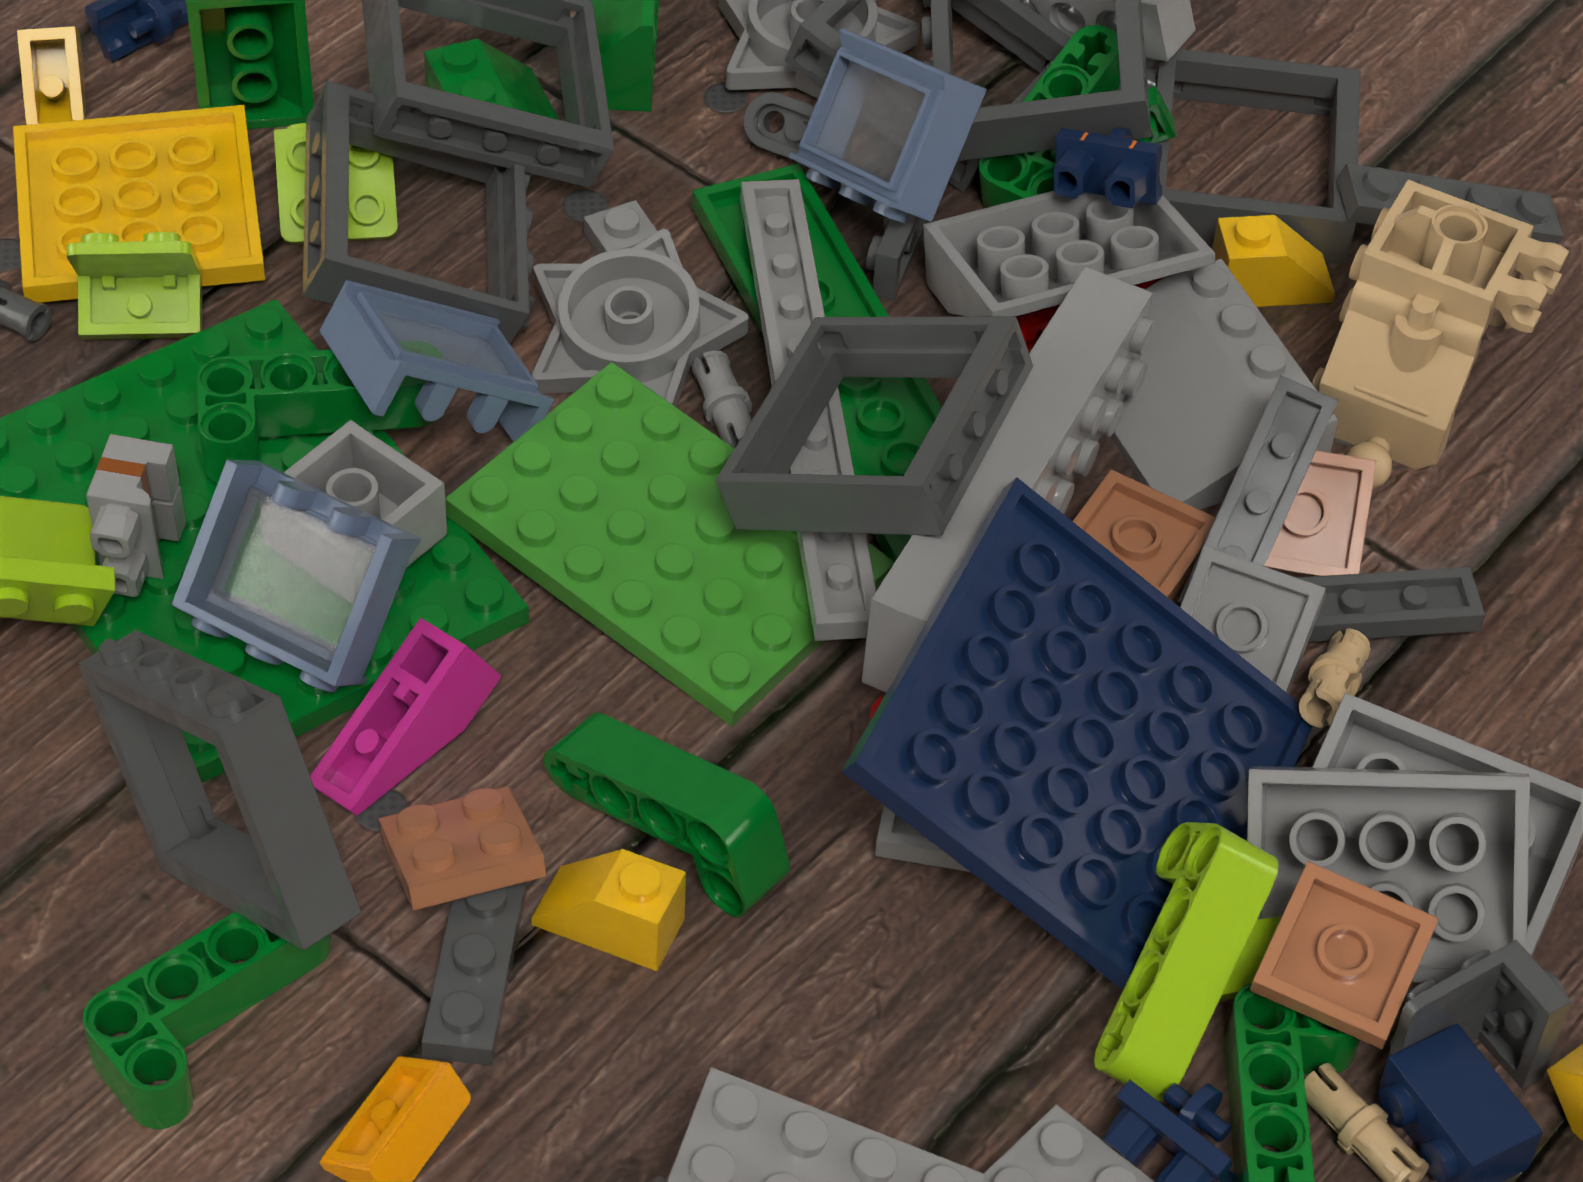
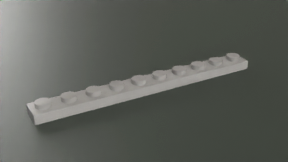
[740,179,876,641]

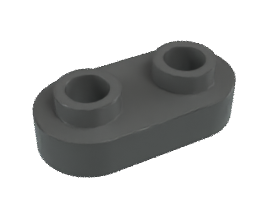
[743,92,855,161]

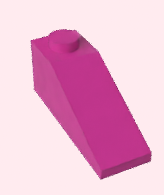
[310,618,502,816]

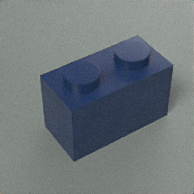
[1377,1023,1543,1182]

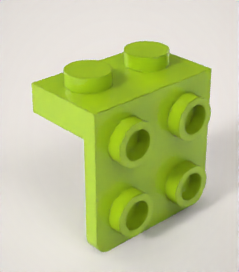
[274,123,398,245]
[67,232,202,340]
[0,496,115,626]

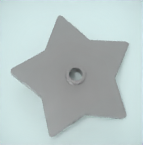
[718,0,920,98]
[532,228,748,408]

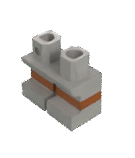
[86,434,186,597]

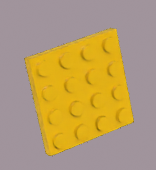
[13,105,265,303]

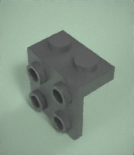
[1386,940,1572,1090]

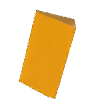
[319,1056,471,1182]

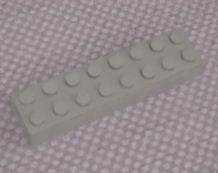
[862,267,1156,693]

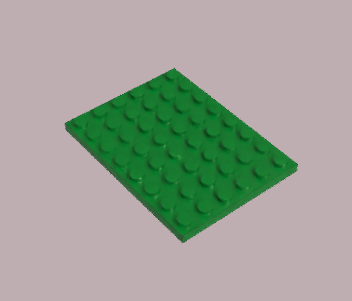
[0,299,529,783]

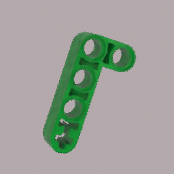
[979,25,1121,208]
[197,344,440,483]
[543,712,790,918]
[83,912,331,1129]
[1224,983,1360,1182]

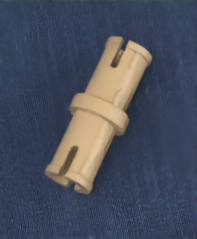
[1299,628,1371,728]
[1304,1063,1429,1182]

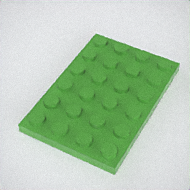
[445,362,894,727]

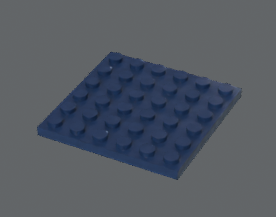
[842,477,1313,990]

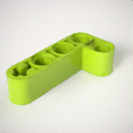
[1094,822,1279,1102]

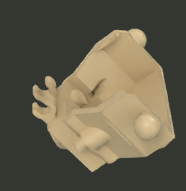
[1312,180,1569,489]

